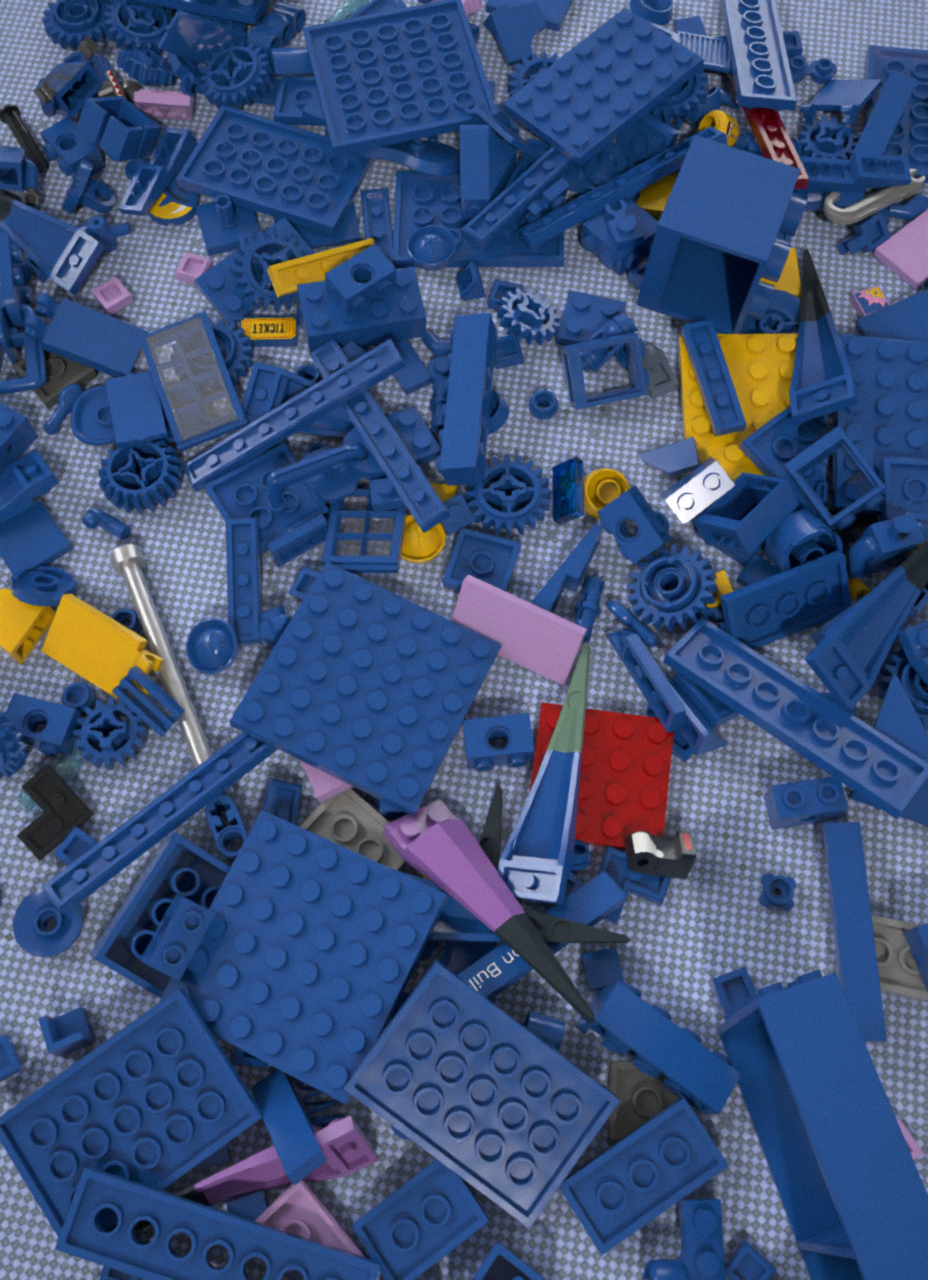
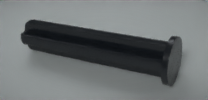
[0,104,49,173]

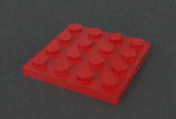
[529,702,674,850]

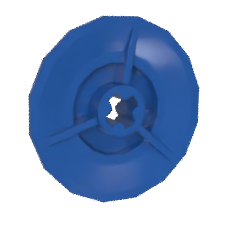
[739,289,801,334]

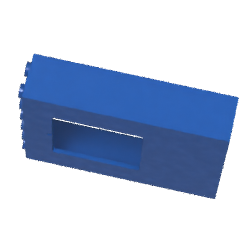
[717,970,928,1280]

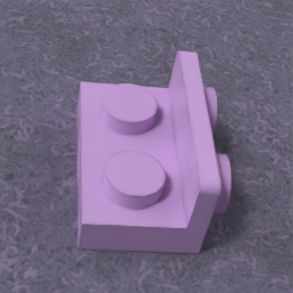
[134,89,194,121]

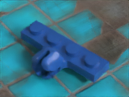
[643,1198,725,1280]

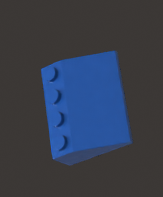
[89,832,231,998]

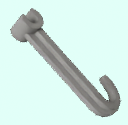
[823,168,925,225]

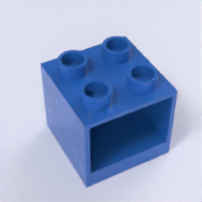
[636,135,808,335]

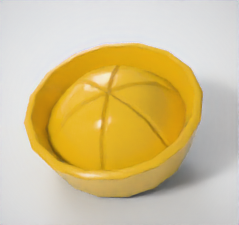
[580,468,631,520]
[401,515,446,564]

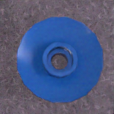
[13,888,84,958]

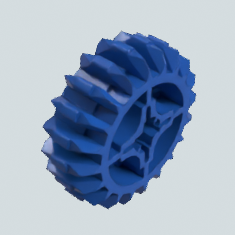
[98,439,183,515]

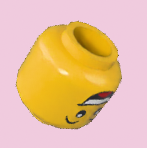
[698,110,739,147]

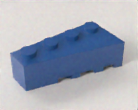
[575,981,741,1115]

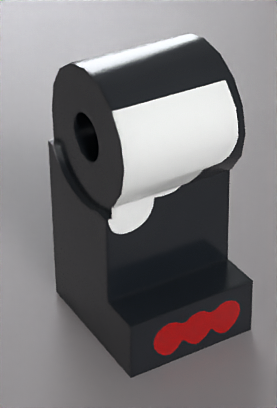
[624,831,696,879]

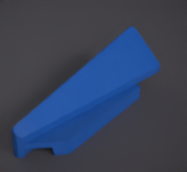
[606,628,728,756]

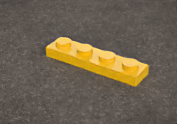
[267,238,375,298]

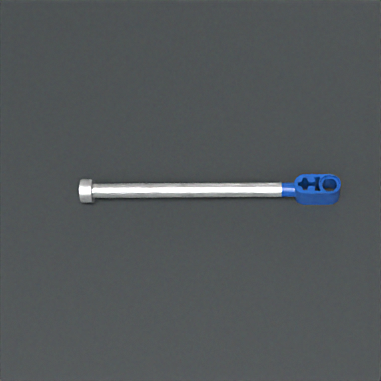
[109,544,249,863]

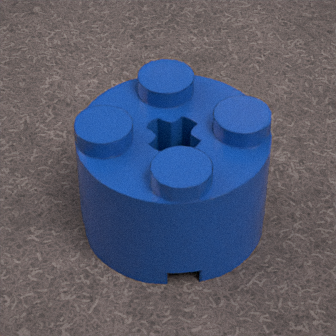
[765,508,843,572]

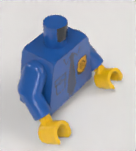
[848,513,928,602]

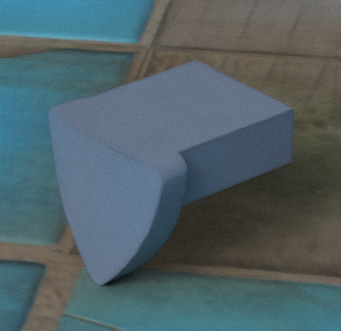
[642,346,679,399]

